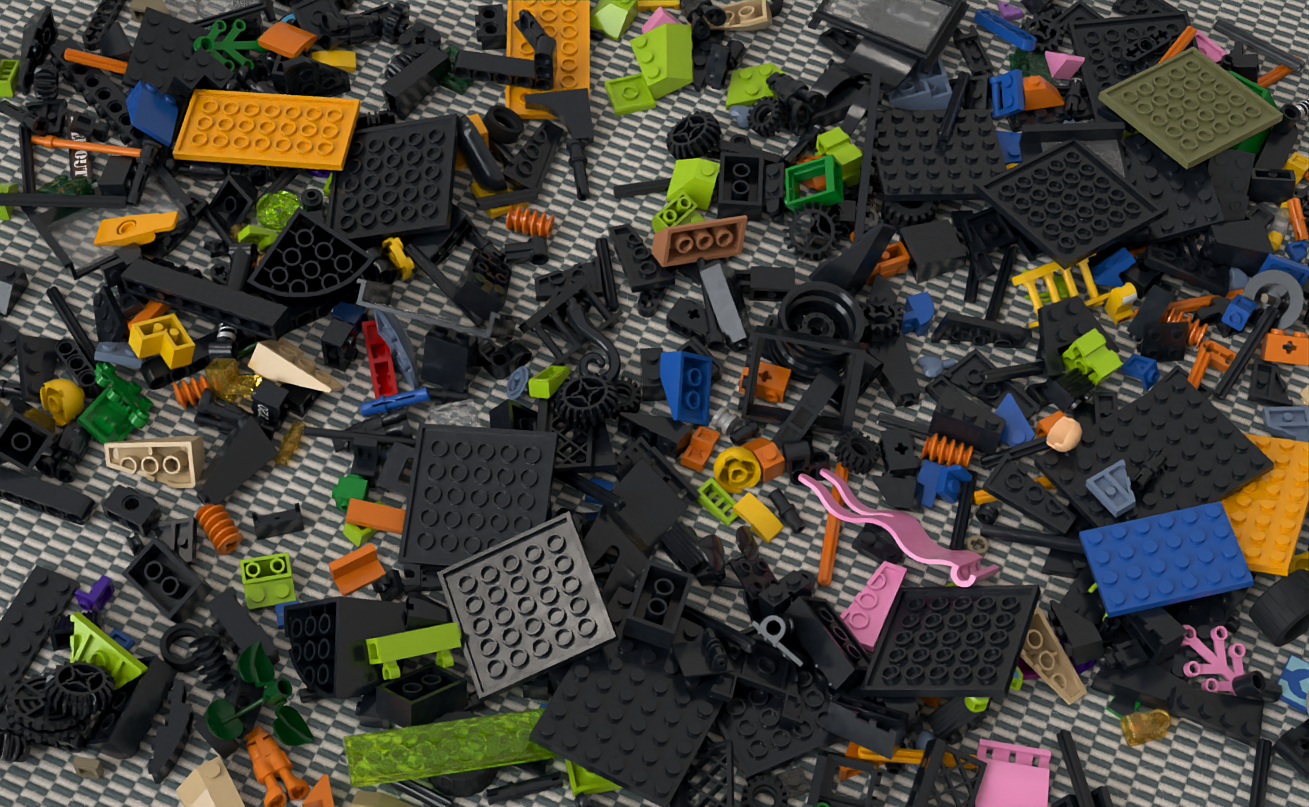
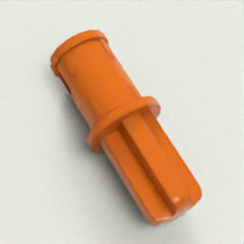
[1287,198,1309,242]

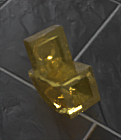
[204,358,262,402]

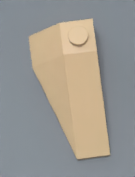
[687,0,773,31]
[248,337,343,393]
[104,436,205,488]
[176,756,245,807]

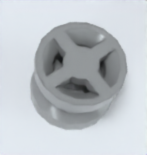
[711,406,740,436]

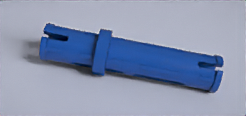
[360,386,431,417]

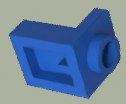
[1221,294,1258,331]
[1121,353,1160,390]
[936,465,972,503]

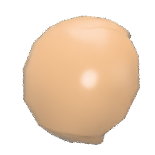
[1046,417,1082,452]

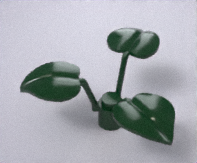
[206,641,314,746]

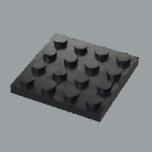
[121,7,226,104]

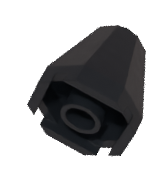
[405,591,453,631]

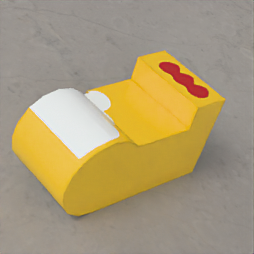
[1104,282,1137,325]

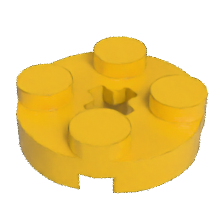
[382,237,415,281]

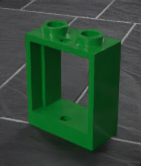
[784,154,844,215]

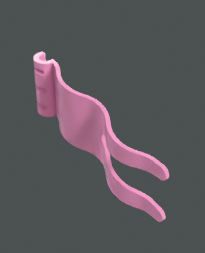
[798,468,1000,587]
[974,739,1051,807]

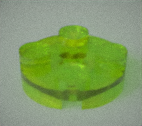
[256,191,301,232]

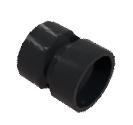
[365,246,399,284]

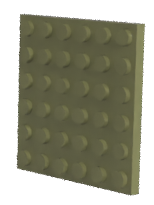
[1098,46,1284,169]

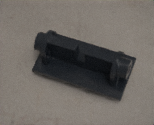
[514,9,548,51]

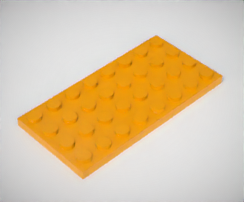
[505,0,590,119]
[172,89,361,171]
[1221,433,1309,576]

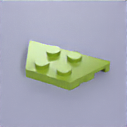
[725,62,787,111]
[70,611,148,691]

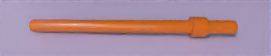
[31,135,142,157]

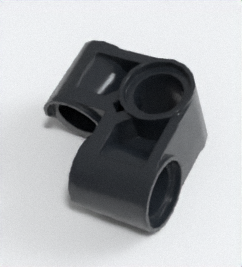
[478,338,532,380]
[782,440,830,485]

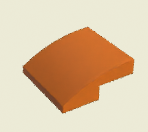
[258,21,318,59]

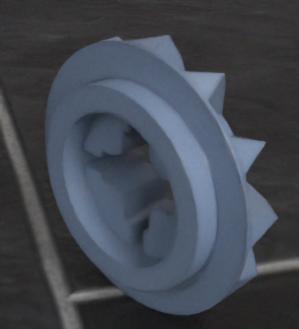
[507,366,533,402]

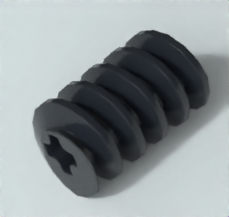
[188,635,234,691]

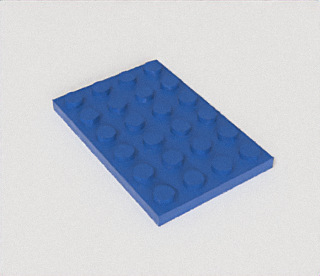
[1079,501,1254,618]

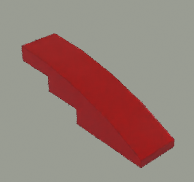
[361,320,398,399]

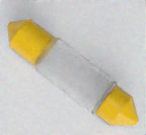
[1267,202,1291,251]

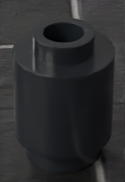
[726,40,746,71]
[301,189,325,214]

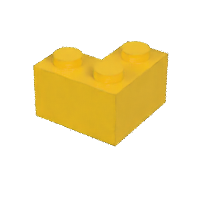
[129,313,195,369]

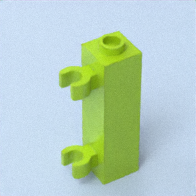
[366,622,461,680]

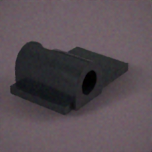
[751,613,811,667]
[1272,719,1309,780]

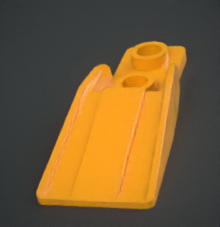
[93,211,179,246]

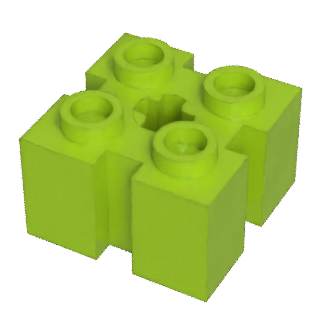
[815,126,863,187]
[1060,328,1123,388]

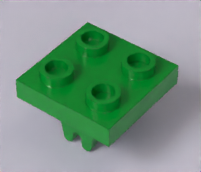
[76,386,135,446]

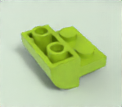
[652,191,706,233]
[239,552,296,610]

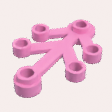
[1181,625,1246,696]

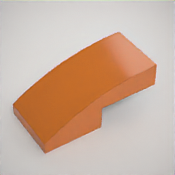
[680,425,721,472]

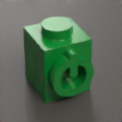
[332,474,369,512]

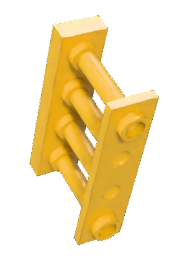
[1011,254,1110,328]

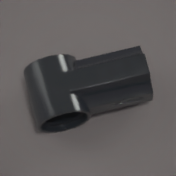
[504,236,549,265]
[1232,670,1283,703]

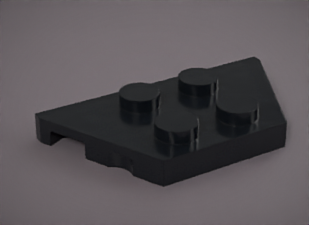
[691,30,725,92]

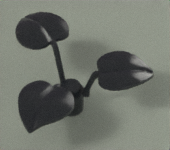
[695,526,764,622]

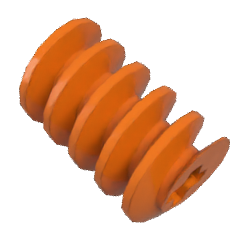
[506,205,555,239]
[1158,306,1208,350]
[172,371,224,409]
[921,433,973,470]
[195,504,243,556]

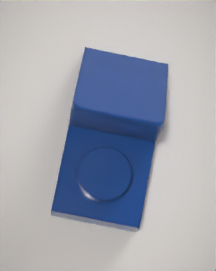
[1090,247,1136,287]

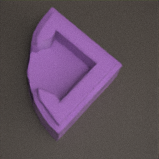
[997,2,1023,21]

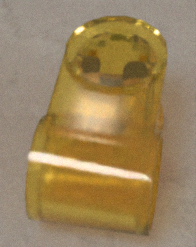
[1119,709,1171,746]

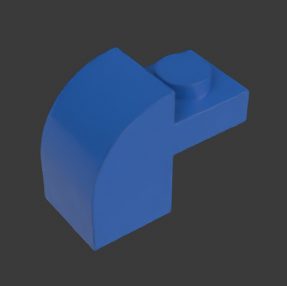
[901,291,934,337]

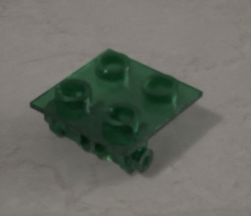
[1009,47,1054,86]
[35,175,97,195]

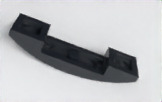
[140,192,209,263]

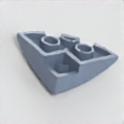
[889,56,952,110]
[373,309,419,390]

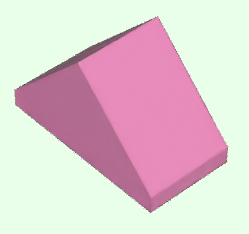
[642,6,682,34]
[1045,51,1085,80]

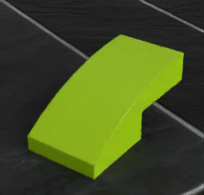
[238,225,279,253]

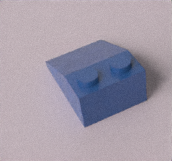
[126,80,178,147]
[660,351,712,426]

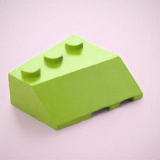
[629,23,693,100]

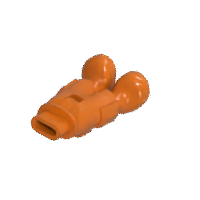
[244,726,310,807]

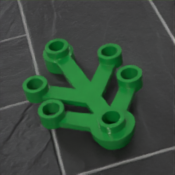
[194,19,270,71]
[94,362,154,429]

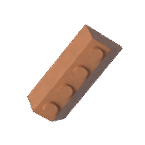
[651,215,748,267]

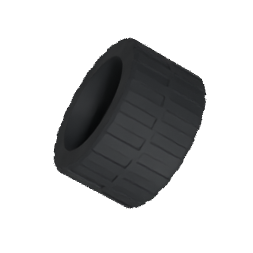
[1249,569,1309,647]
[421,711,500,798]

